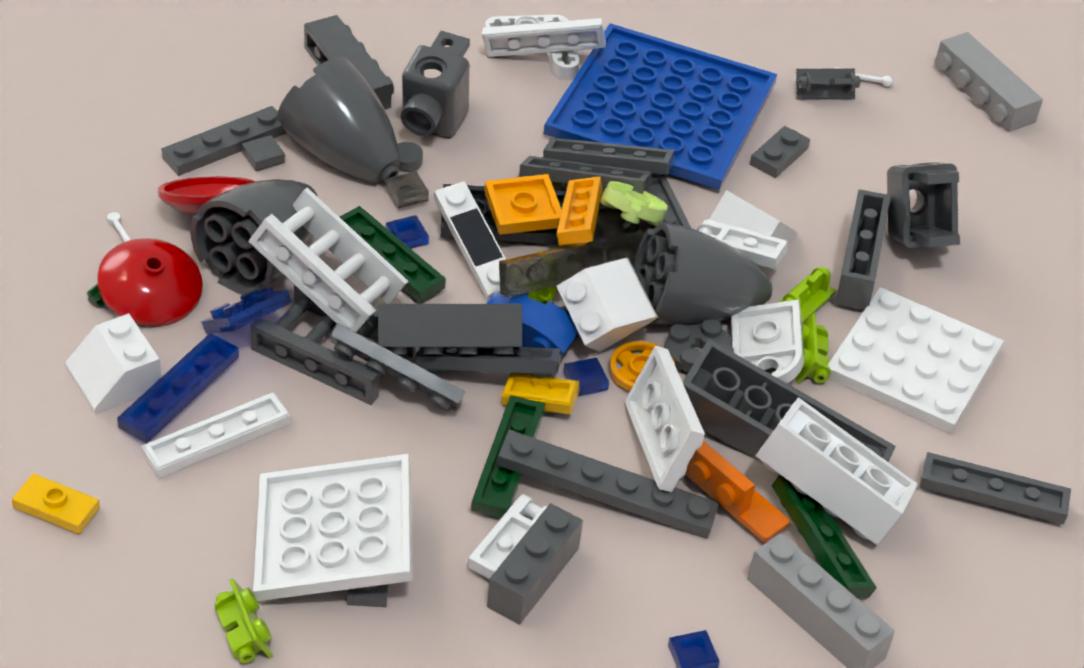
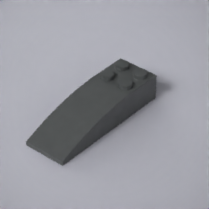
[683,339,896,462]

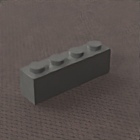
[304,15,394,110]
[835,189,891,310]
[378,304,522,354]

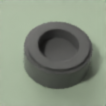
[398,142,423,171]

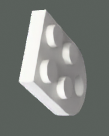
[731,299,804,383]

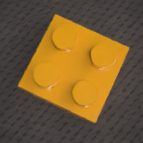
[484,174,562,235]

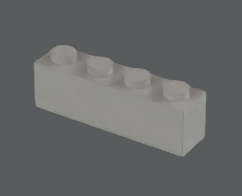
[934,32,1043,132]
[747,533,895,668]

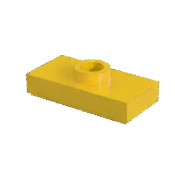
[501,372,580,415]
[12,473,100,534]

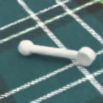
[835,67,893,87]
[107,212,131,242]

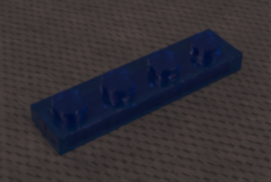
[117,333,239,444]

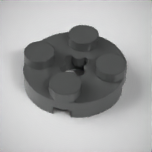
[666,319,734,373]

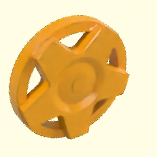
[609,341,675,391]

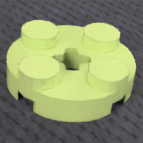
[600,181,668,226]

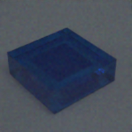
[386,215,429,249]
[563,357,609,396]
[668,630,720,668]

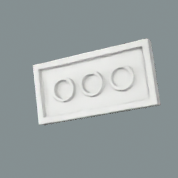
[625,346,705,492]

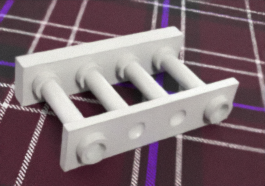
[248,188,408,333]

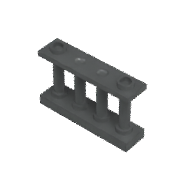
[250,284,416,405]

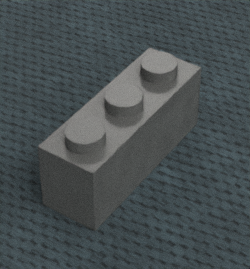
[487,503,583,625]

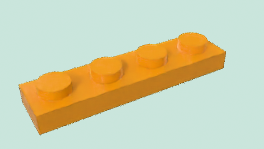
[557,176,603,247]

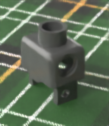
[400,31,470,137]
[887,162,960,248]

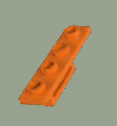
[685,441,790,543]

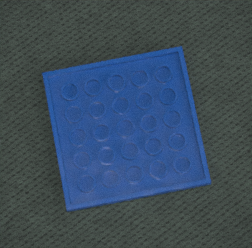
[543,23,777,190]

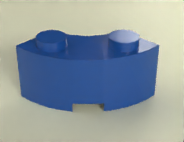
[486,291,578,355]

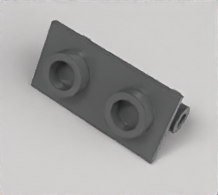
[796,68,860,99]

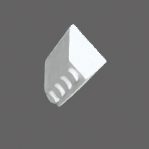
[755,397,918,545]

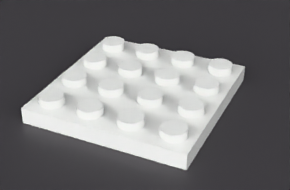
[827,287,1004,434]
[253,454,413,601]

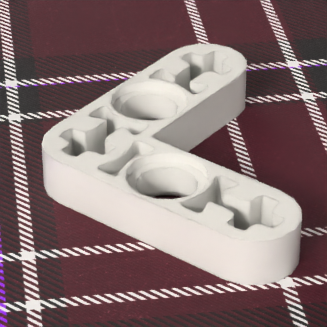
[485,15,579,79]

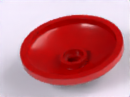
[157,176,256,215]
[97,238,203,326]

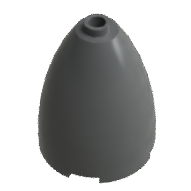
[277,57,400,183]
[190,179,318,295]
[633,221,773,326]

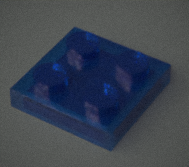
[201,287,293,334]

